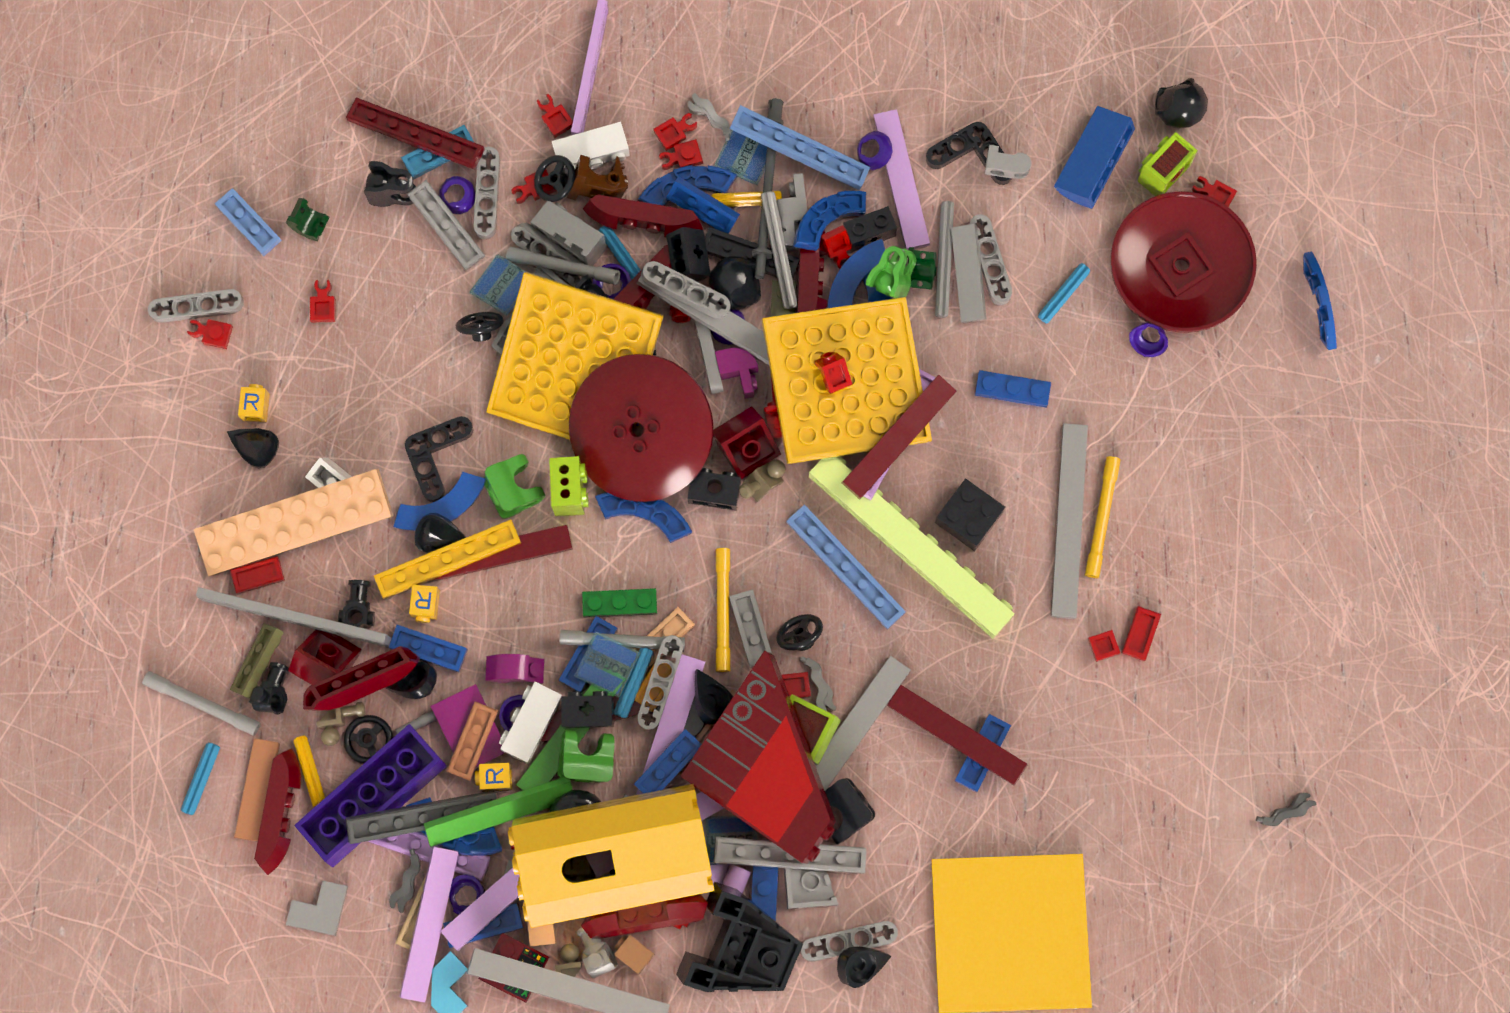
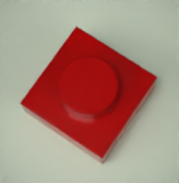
[1088,630,1120,662]

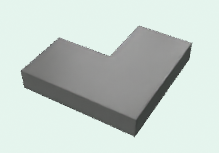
[286,881,348,936]

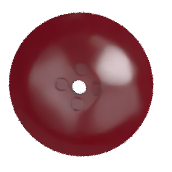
[1110,191,1257,333]
[569,354,713,502]

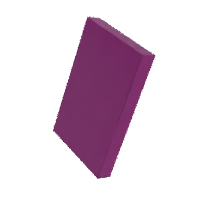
[431,684,504,767]

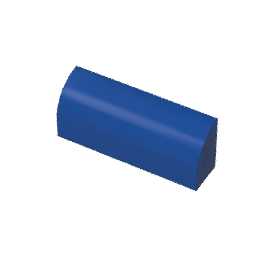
[1054,106,1135,209]

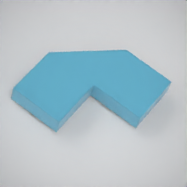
[431,951,468,1013]

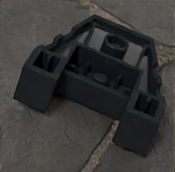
[676,881,803,992]

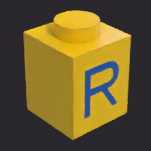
[238,384,270,422]
[409,585,440,623]
[475,763,512,792]

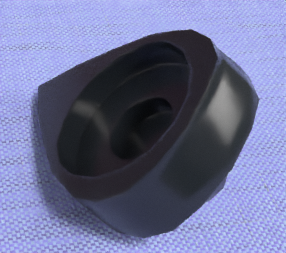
[227,428,279,469]
[415,513,466,553]
[385,662,437,699]
[695,669,733,725]
[837,946,891,988]

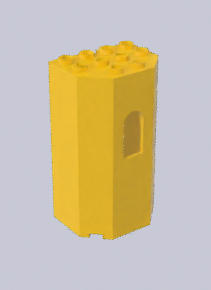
[508,784,714,928]

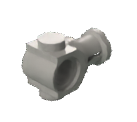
[576,927,618,979]

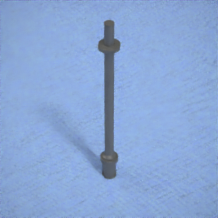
[751,98,784,279]

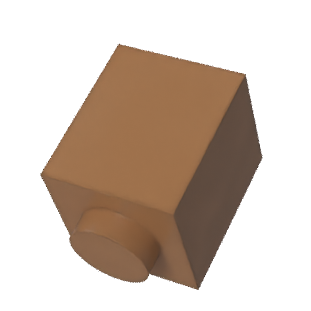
[614,935,655,974]

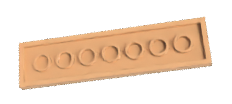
[194,469,393,576]

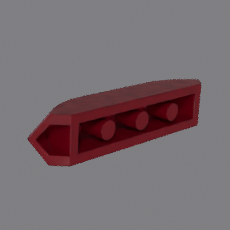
[583,195,703,238]
[798,231,827,313]
[613,245,672,309]
[303,646,420,711]
[254,748,301,875]
[581,894,708,939]

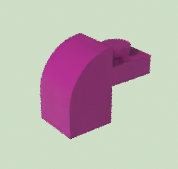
[715,348,758,399]
[485,654,545,684]

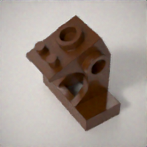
[567,155,628,200]

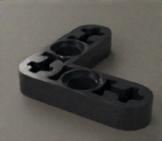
[926,122,1012,185]
[405,416,474,502]

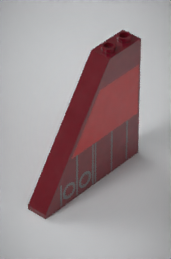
[680,650,836,864]

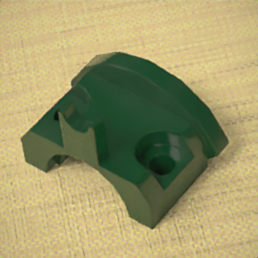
[286,198,330,242]
[907,247,937,290]

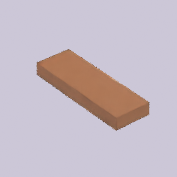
[447,701,498,781]

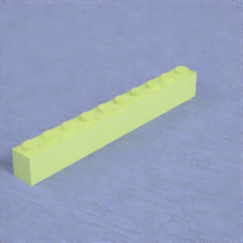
[809,456,1015,639]

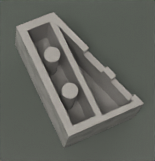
[530,201,607,266]

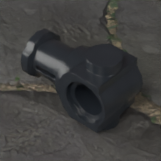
[338,580,375,629]
[249,662,290,715]

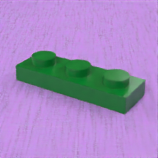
[582,588,657,618]

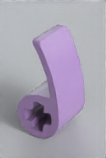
[708,855,751,894]

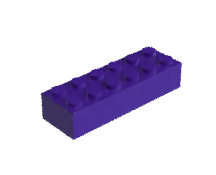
[294,724,447,867]

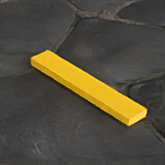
[374,519,521,599]

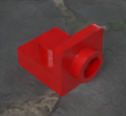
[814,352,853,394]
[764,400,782,440]

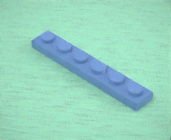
[729,105,870,190]
[786,504,906,630]

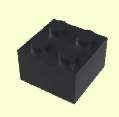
[935,478,1005,551]

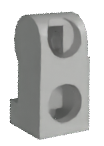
[984,145,1031,179]

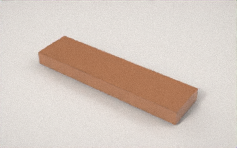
[234,739,280,842]

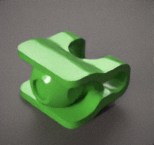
[866,246,916,298]
[484,454,546,519]
[557,730,615,783]

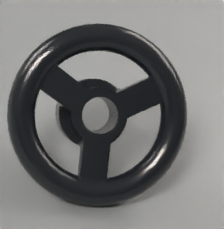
[534,155,575,202]
[456,312,504,342]
[776,614,823,651]
[344,715,393,764]

